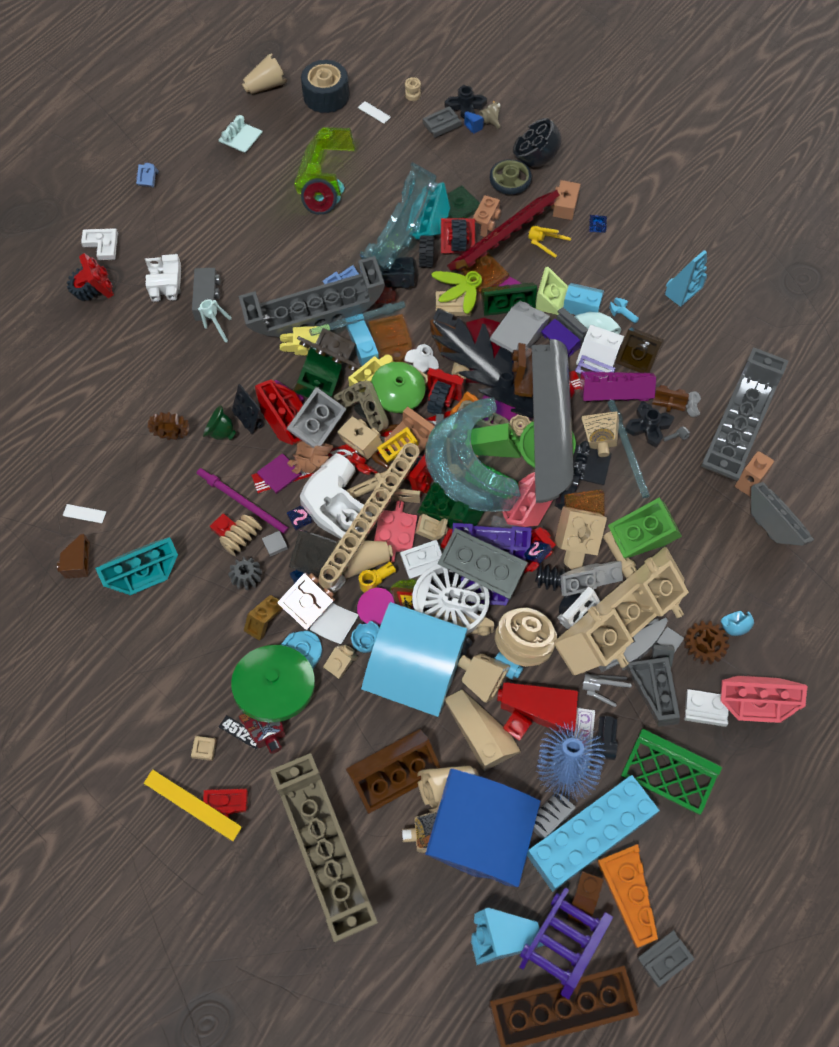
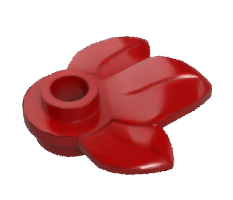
[346,452,378,475]

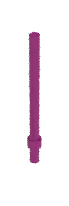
[197,468,289,534]

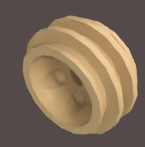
[495,608,557,667]

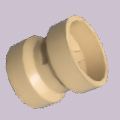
[405,77,421,101]

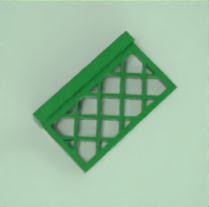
[621,729,722,815]

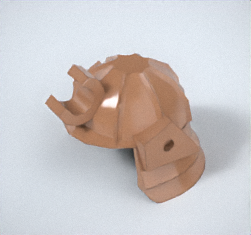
[287,441,333,474]

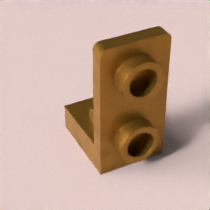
[244,595,283,641]

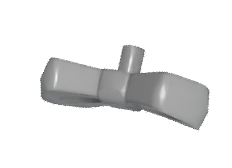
[686,391,701,417]

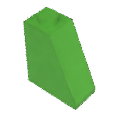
[464,423,521,458]

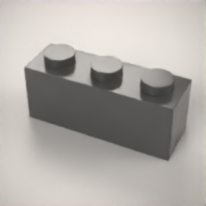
[192,268,221,321]

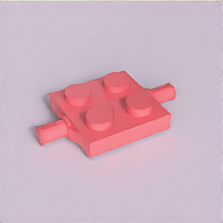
[374,501,417,562]

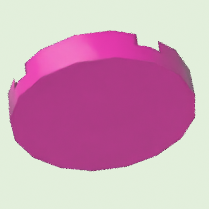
[357,587,395,627]

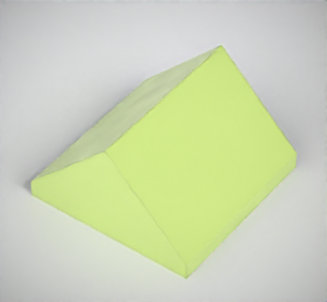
[535,267,568,315]

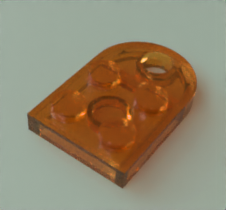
[369,314,412,362]

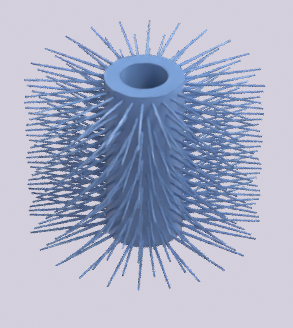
[536,721,604,802]

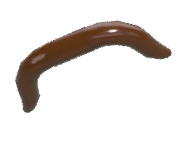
[371,424,399,469]

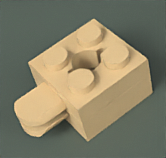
[554,506,607,570]

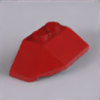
[255,379,303,445]

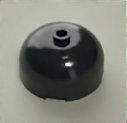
[513,118,562,168]

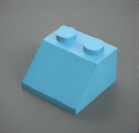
[563,283,604,315]

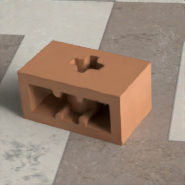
[551,180,580,220]

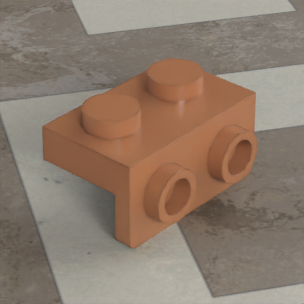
[473,195,501,237]

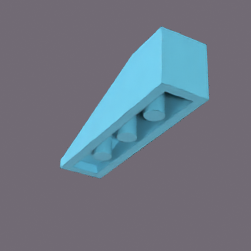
[345,314,379,366]

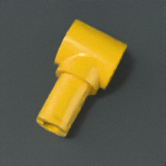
[359,561,396,593]

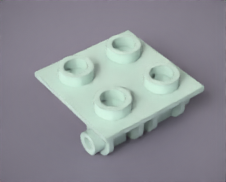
[219,115,263,153]

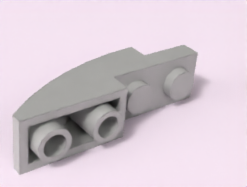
[560,561,623,596]
[598,618,668,672]

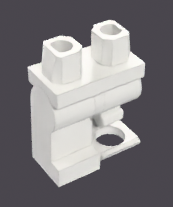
[145,254,181,302]

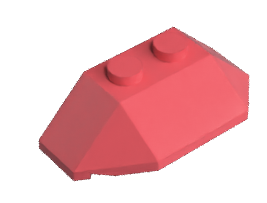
[501,472,553,527]
[720,676,807,723]

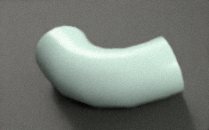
[574,312,621,334]

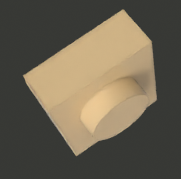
[415,514,448,541]
[323,645,358,679]

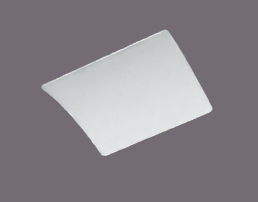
[310,603,358,644]

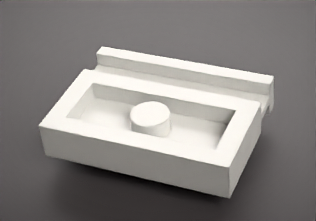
[400,540,442,580]
[684,689,729,727]

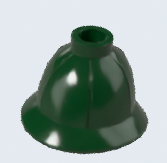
[203,405,236,440]

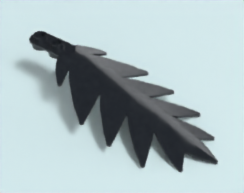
[432,318,533,418]

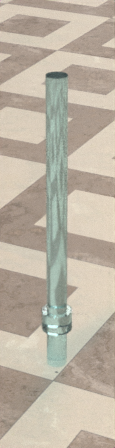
[309,301,405,336]
[607,400,650,498]

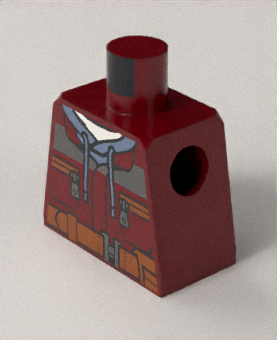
[239,713,286,754]

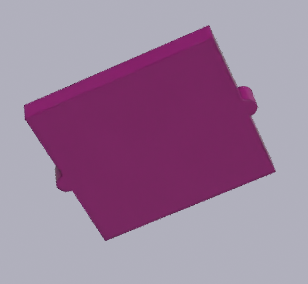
[257,453,302,494]

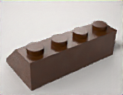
[346,729,441,814]

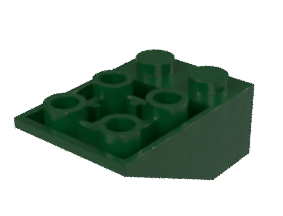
[293,346,343,398]
[417,482,488,529]

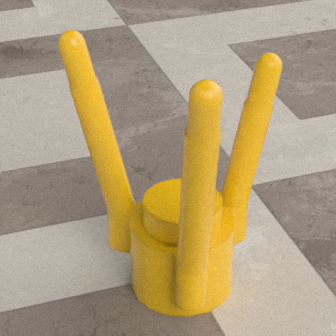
[528,226,571,258]

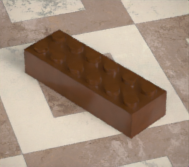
[489,966,639,1047]

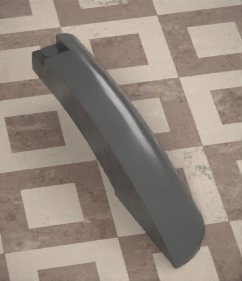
[532,339,574,503]

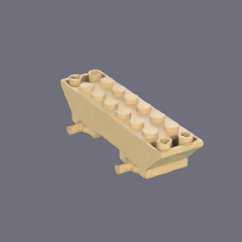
[553,547,689,675]

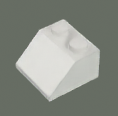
[576,325,624,372]

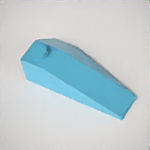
[665,250,707,307]

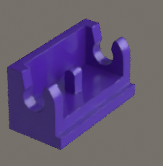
[541,319,581,358]

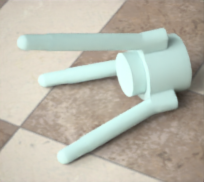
[198,299,231,342]

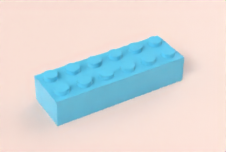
[527,775,660,892]

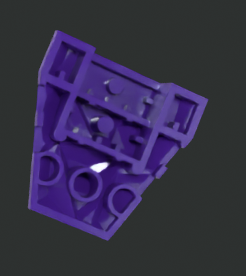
[452,523,532,606]

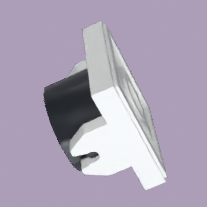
[557,587,600,629]

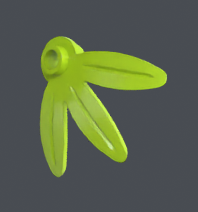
[432,271,482,314]

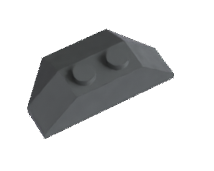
[751,482,814,546]

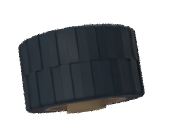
[301,60,350,113]

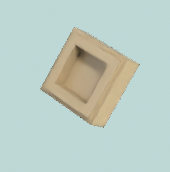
[191,736,217,761]

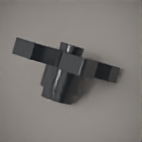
[444,85,487,119]
[625,401,674,447]

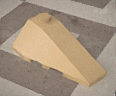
[445,690,521,772]

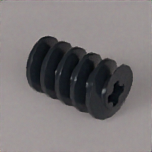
[535,563,572,593]

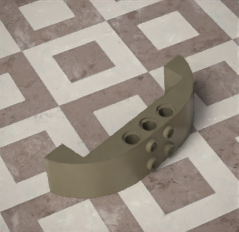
[270,753,378,943]

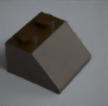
[615,327,664,373]

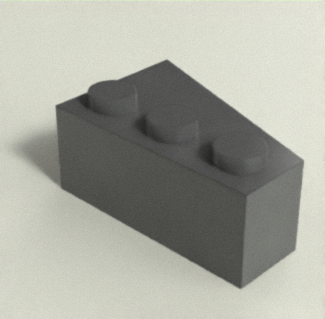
[627,657,680,727]

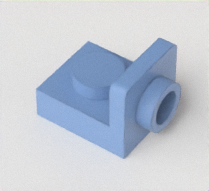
[136,163,159,187]

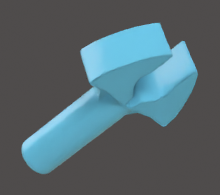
[609,298,639,323]

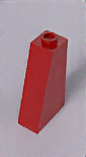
[497,682,578,737]

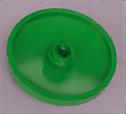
[231,645,315,723]

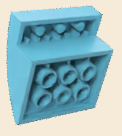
[361,602,467,717]

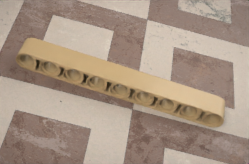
[318,443,419,589]

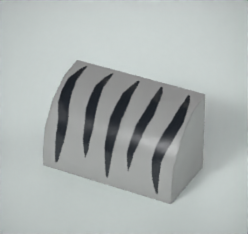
[533,793,576,840]

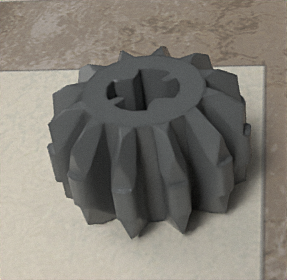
[228,556,263,591]

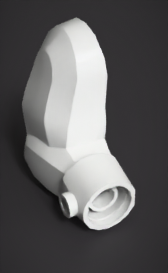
[300,454,372,539]

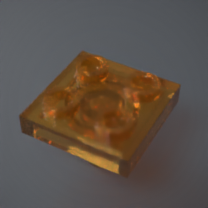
[461,253,509,294]
[564,489,604,516]

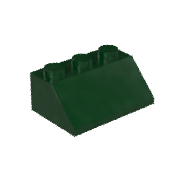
[481,282,537,316]

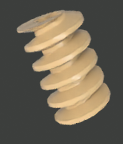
[219,515,262,556]

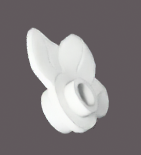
[405,344,439,373]

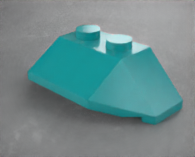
[409,182,450,239]
[95,537,178,595]

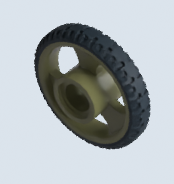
[489,159,532,195]

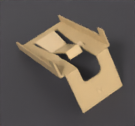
[377,489,420,503]

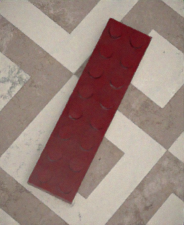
[447,190,560,271]

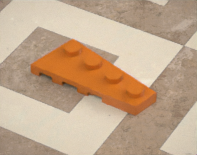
[597,844,658,949]

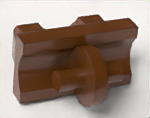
[652,385,689,412]

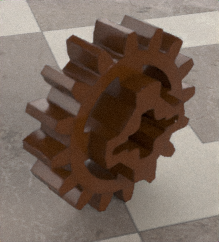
[148,412,189,440]
[684,621,730,665]

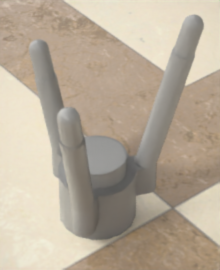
[582,673,632,707]

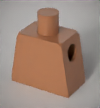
[734,451,774,497]

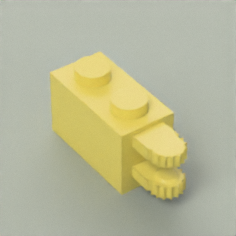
[280,326,329,356]
[348,354,393,393]

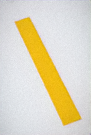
[144,769,242,841]

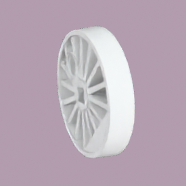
[412,565,489,635]

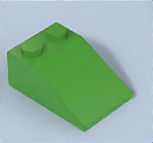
[608,497,682,559]

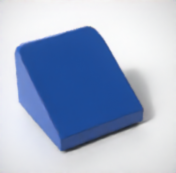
[464,112,484,134]

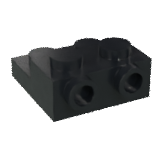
[379,257,414,289]

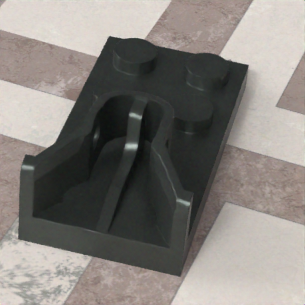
[437,528,528,600]

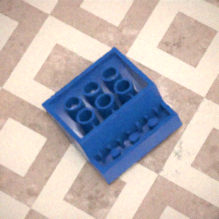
[425,769,540,887]

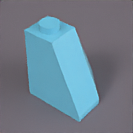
[471,908,544,965]

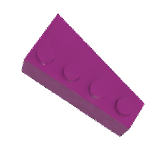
[580,371,656,401]

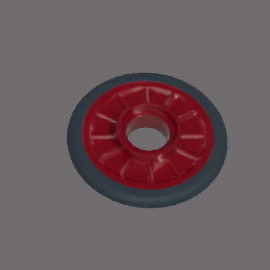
[301,178,337,215]

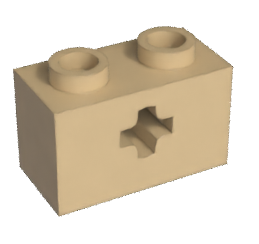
[338,416,383,459]

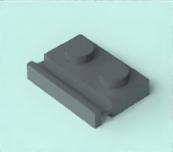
[423,106,462,138]
[556,307,588,346]
[637,930,695,987]

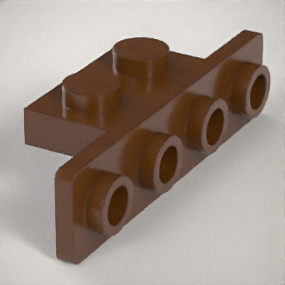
[512,343,533,397]

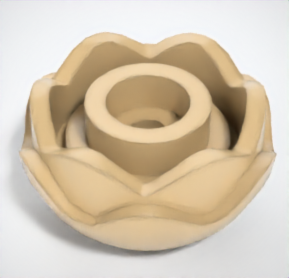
[510,415,531,436]

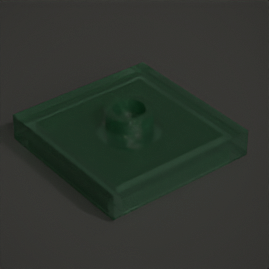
[447,185,480,218]

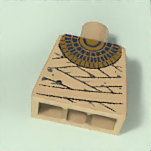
[582,411,619,457]

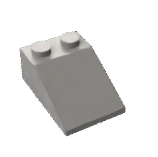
[490,301,550,353]
[287,387,346,448]

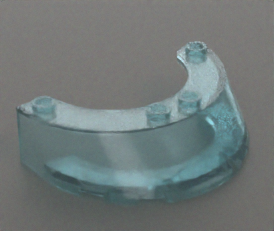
[360,162,438,269]
[425,398,521,511]

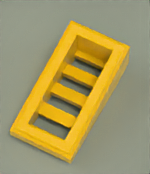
[377,427,419,463]

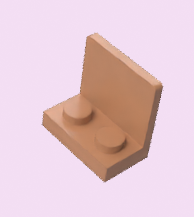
[384,406,436,456]

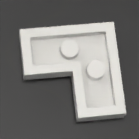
[81,229,118,260]

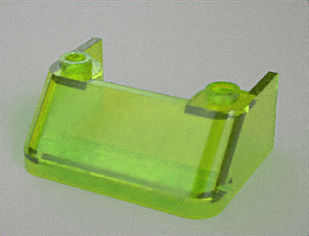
[294,127,355,196]

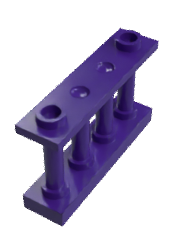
[519,887,613,1000]

